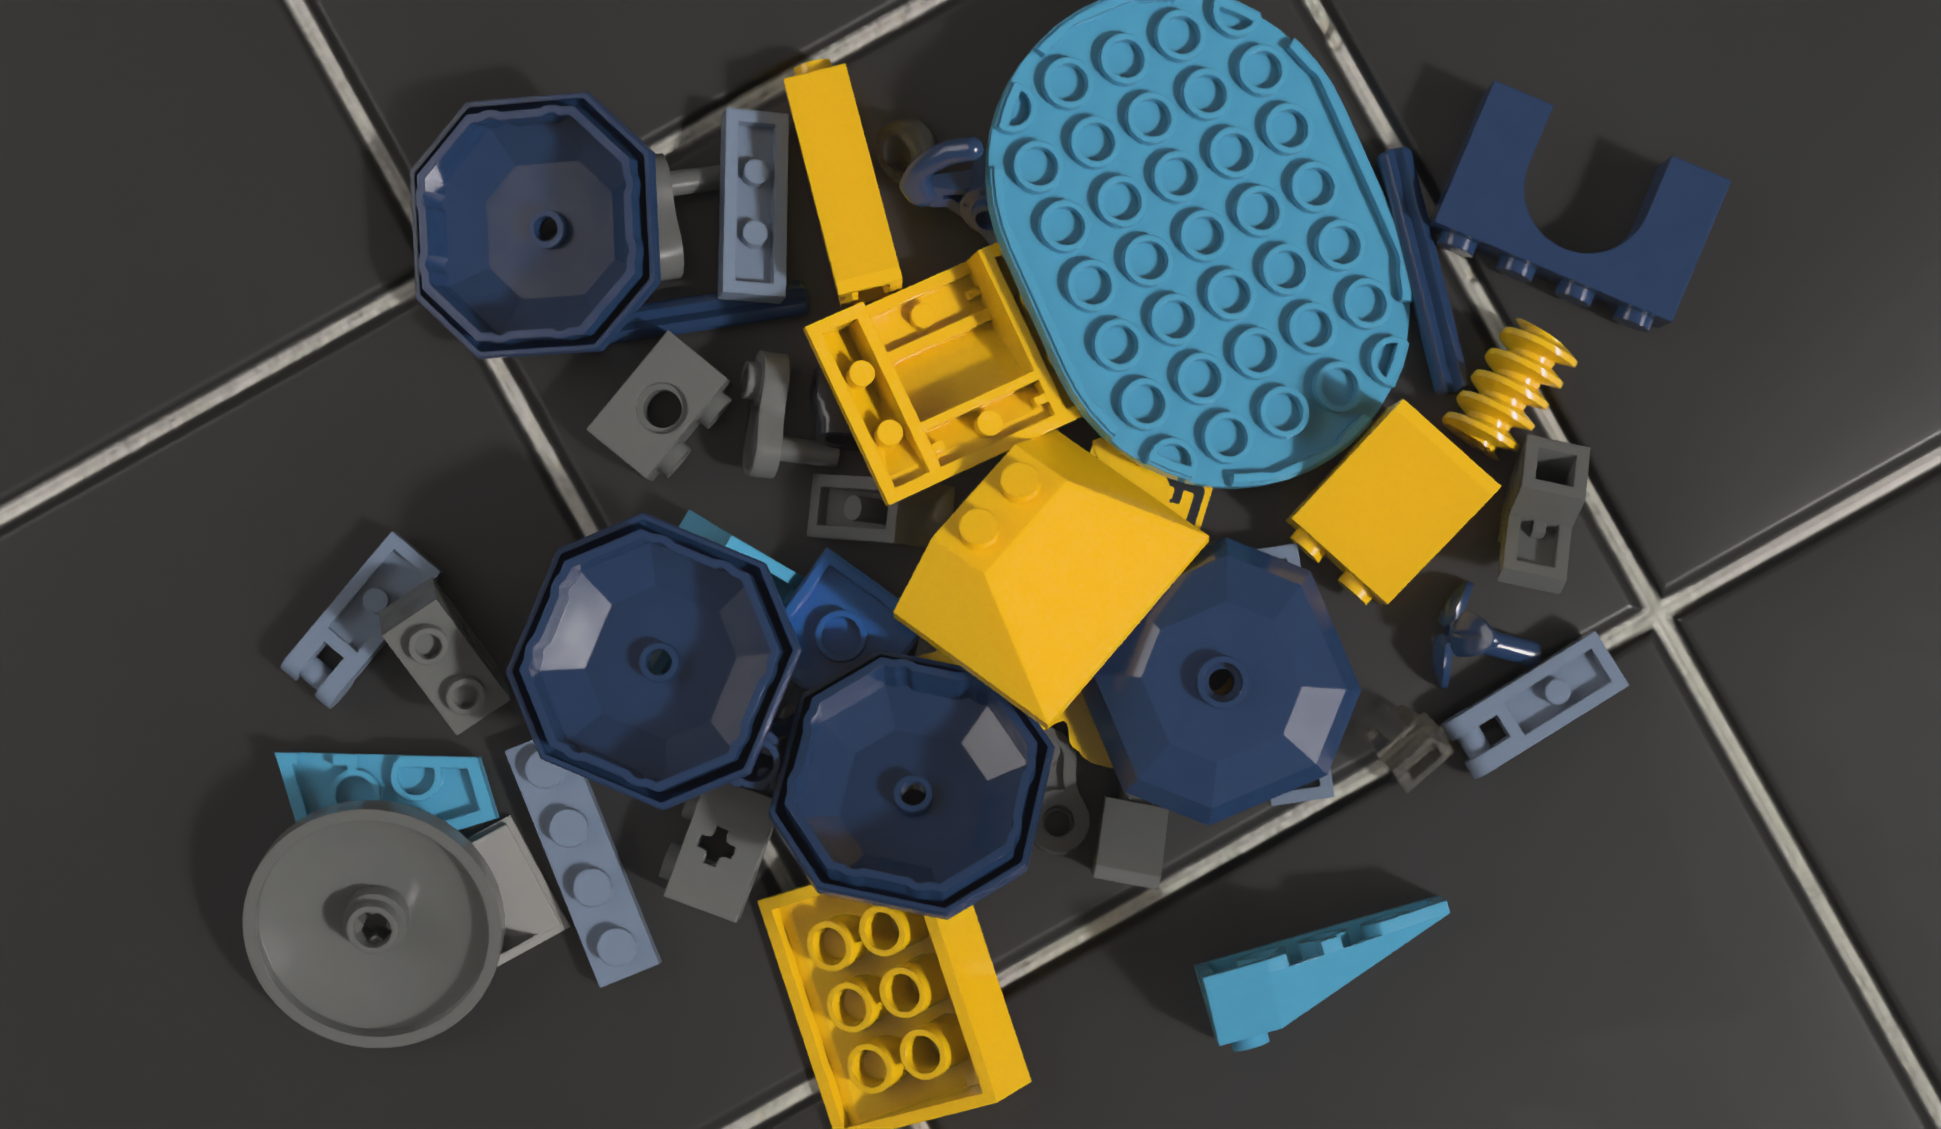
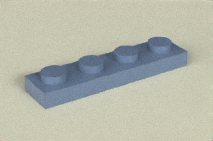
[505,740,662,988]

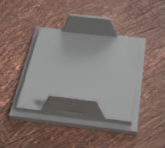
[467,815,571,967]

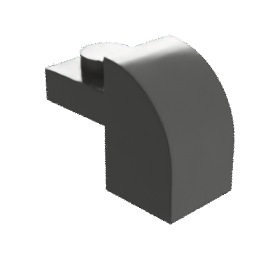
[1497,434,1591,594]

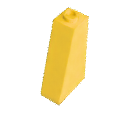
[783,59,903,309]

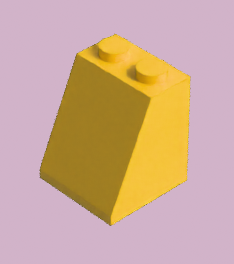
[1286,399,1501,606]

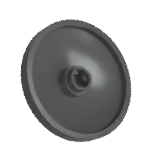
[242,800,505,1048]

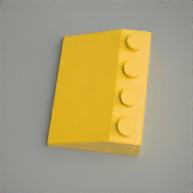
[757,883,1032,1129]

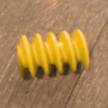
[1442,318,1578,460]

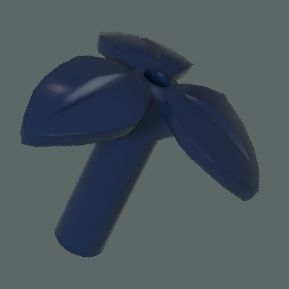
[1432,580,1541,688]

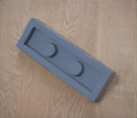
[718,108,789,304]

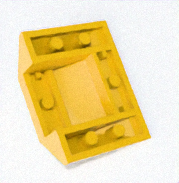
[803,242,1083,507]
[893,429,1209,730]

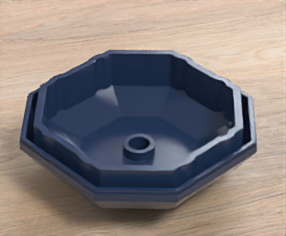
[410,92,661,359]
[506,513,802,810]
[1081,537,1361,826]
[768,649,1055,920]

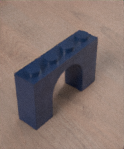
[1429,80,1732,332]

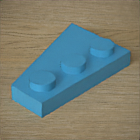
[275,752,499,830]

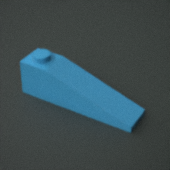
[1194,895,1450,1052]

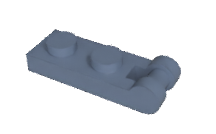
[280,531,445,709]
[1441,631,1629,779]

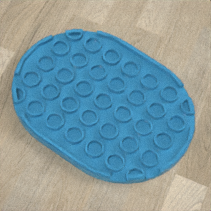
[985,0,1413,489]

